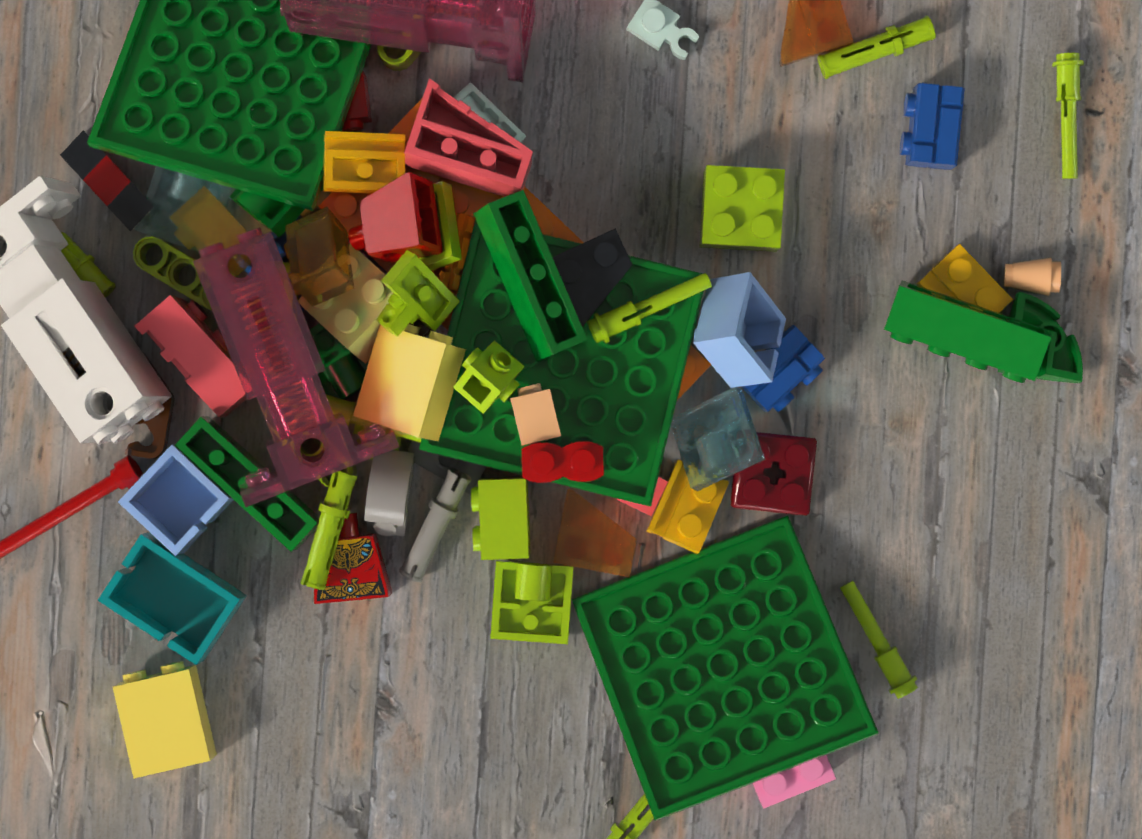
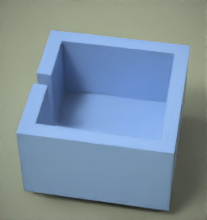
[693,272,786,388]
[118,444,234,556]

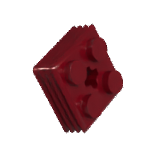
[730,431,817,516]

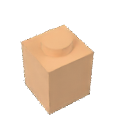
[510,383,561,446]

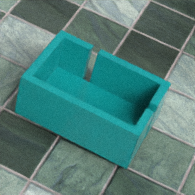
[98,532,247,665]

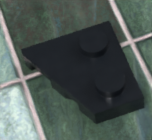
[553,228,632,328]

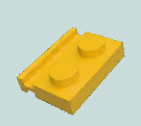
[324,131,405,193]
[917,244,1013,313]
[646,459,729,554]

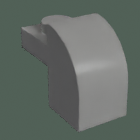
[364,448,414,537]

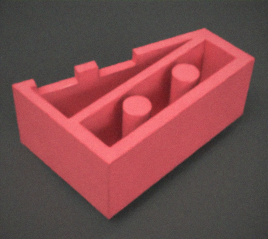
[404,78,533,197]
[134,295,260,417]

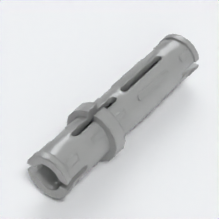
[399,468,472,582]

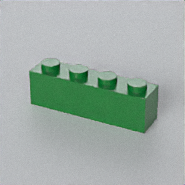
[474,190,588,361]
[884,280,1052,383]
[174,416,319,552]

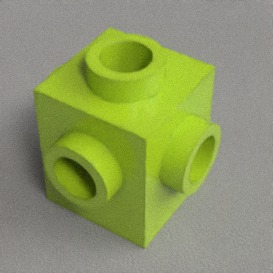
[453,340,525,414]

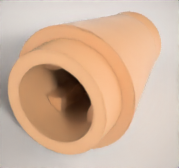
[1004,258,1061,296]

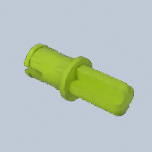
[61,232,116,298]

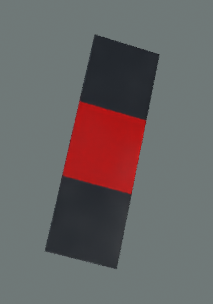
[60,130,154,232]

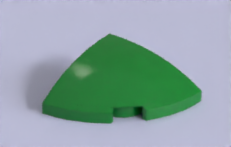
[997,292,1083,383]

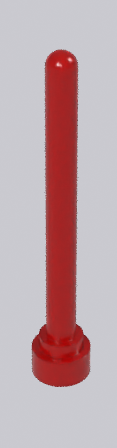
[0,455,143,559]

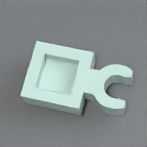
[626,0,699,60]

